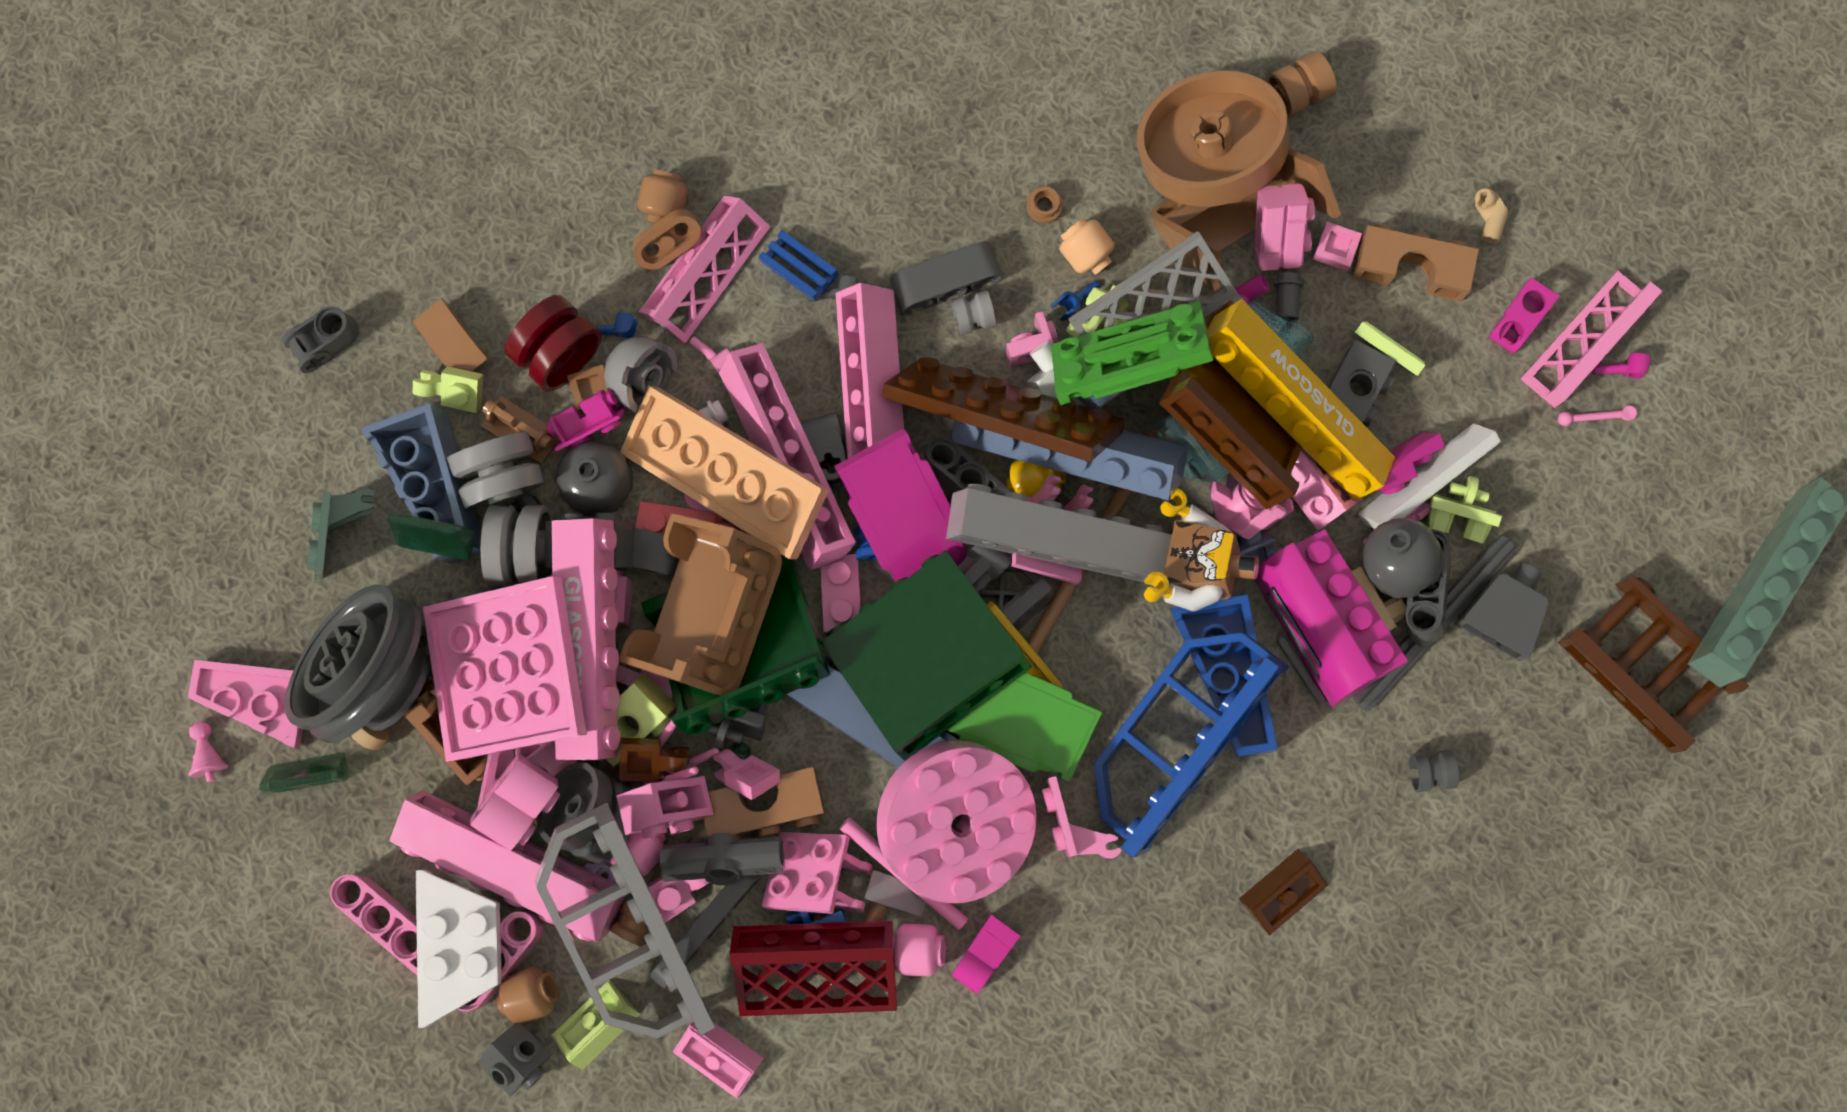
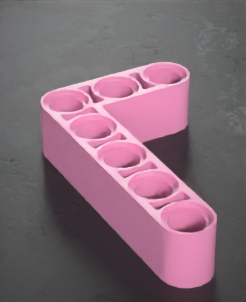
[330,874,544,1012]

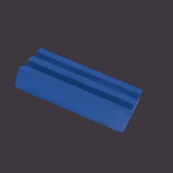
[758,230,839,302]

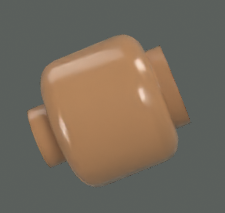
[637,169,689,223]
[496,966,559,1025]

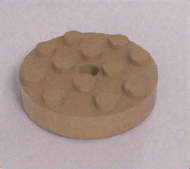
[1137,70,1290,207]

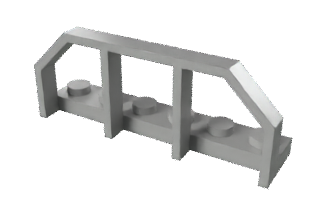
[535,803,715,1038]

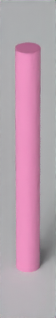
[840,817,968,930]

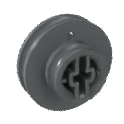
[285,585,429,743]

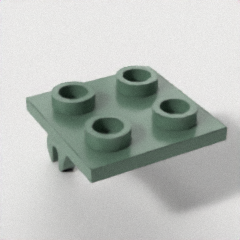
[307,488,375,579]

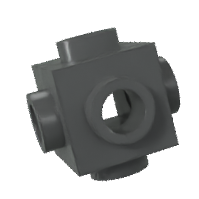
[478,1023,551,1096]

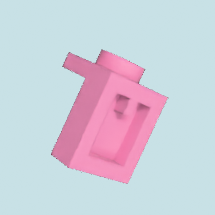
[1006,311,1058,368]

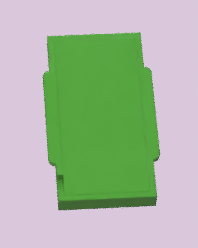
[1051,300,1213,405]
[948,672,1102,782]

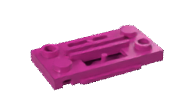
[834,428,967,582]

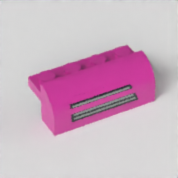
[1254,529,1408,708]

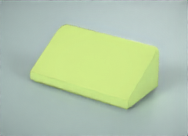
[551,980,640,1070]

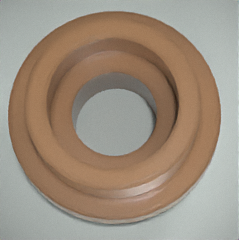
[1026,187,1063,223]

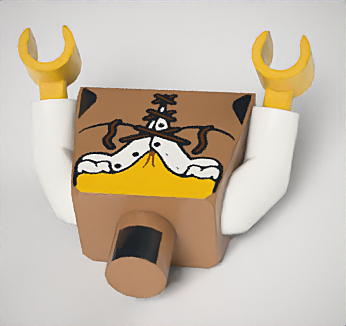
[1144,488,1259,611]

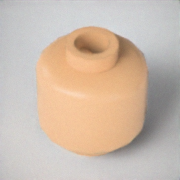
[1059,218,1115,275]

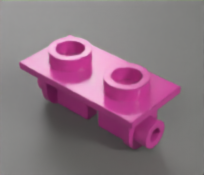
[546,390,626,452]

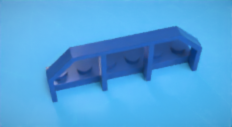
[1094,633,1290,858]

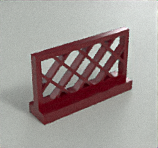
[730,921,897,1016]

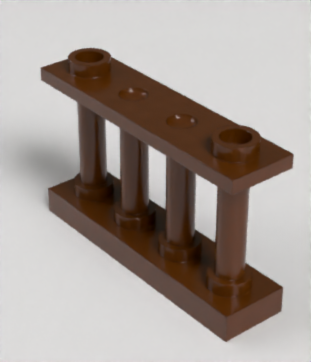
[1557,574,1749,753]

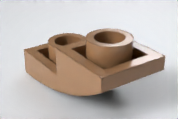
[413,298,489,372]

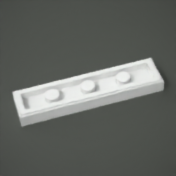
[1357,423,1501,529]

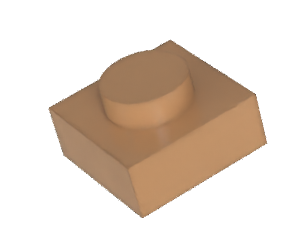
[567,364,608,414]

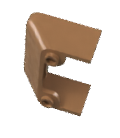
[1150,148,1341,292]

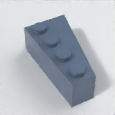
[360,403,481,564]

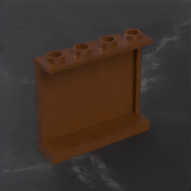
[1159,300,1302,509]

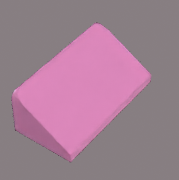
[673,1022,764,1098]

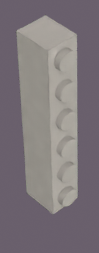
[946,484,1172,582]

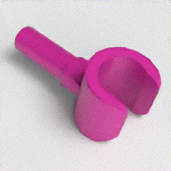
[1594,353,1651,379]

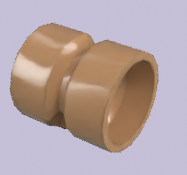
[1267,51,1337,117]

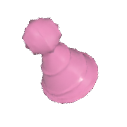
[188,722,229,783]

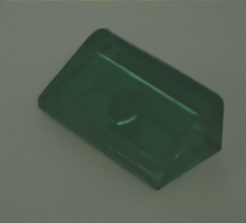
[387,512,476,560]
[259,752,349,794]

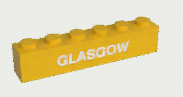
[1207,299,1395,500]

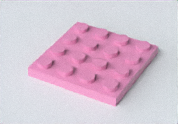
[423,576,587,762]

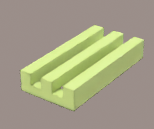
[1355,321,1425,376]

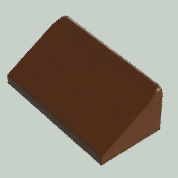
[1239,849,1328,936]

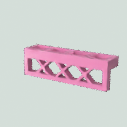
[638,195,771,343]
[1521,271,1662,408]

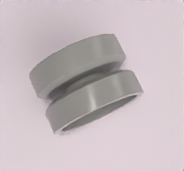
[447,432,545,510]
[480,504,553,588]

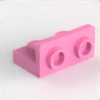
[1291,448,1362,530]

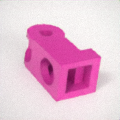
[1488,277,1560,354]
[951,914,1020,995]

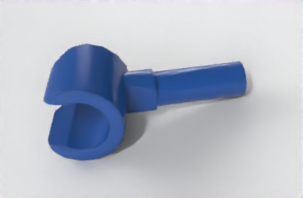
[1051,281,1100,321]
[596,312,638,338]

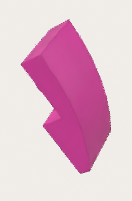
[1376,432,1445,495]

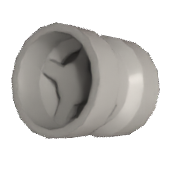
[951,290,996,335]

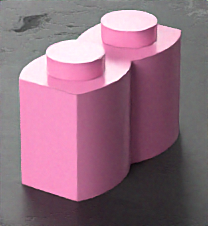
[470,753,560,851]

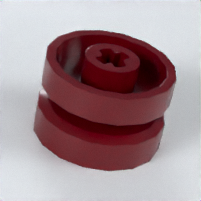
[504,295,602,392]

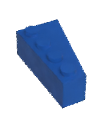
[1170,594,1277,758]

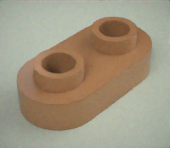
[633,209,701,270]

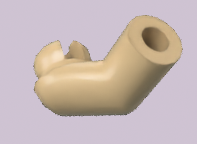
[1474,188,1508,245]

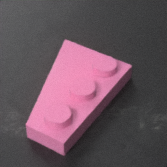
[188,660,303,749]

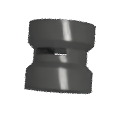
[1409,750,1459,793]

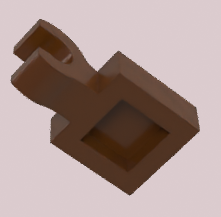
[619,738,689,782]

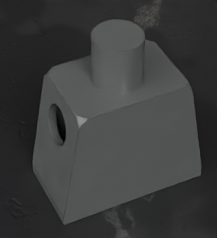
[1455,563,1549,661]

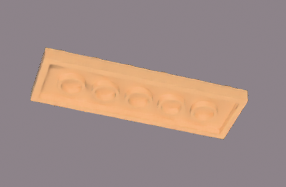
[620,386,830,559]

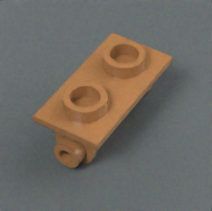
[479,396,560,465]

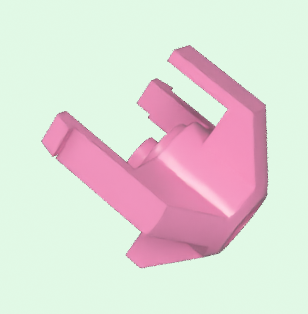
[1210,474,1294,540]

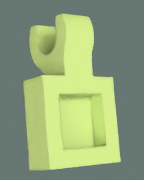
[413,366,483,413]

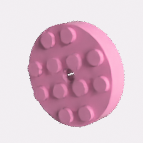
[877,740,1036,903]

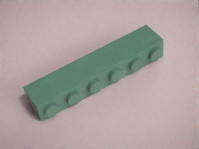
[1688,477,1847,688]

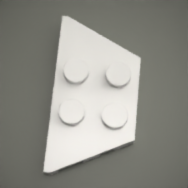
[416,870,502,1028]

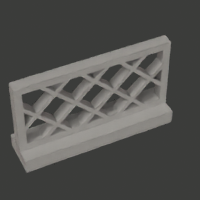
[1068,231,1242,395]

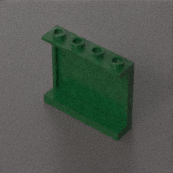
[820,550,1032,761]
[641,554,830,735]

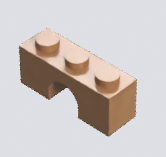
[1352,224,1479,302]
[704,767,826,839]

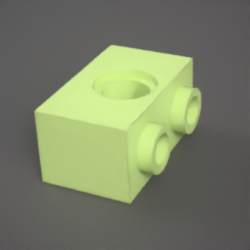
[606,672,676,767]

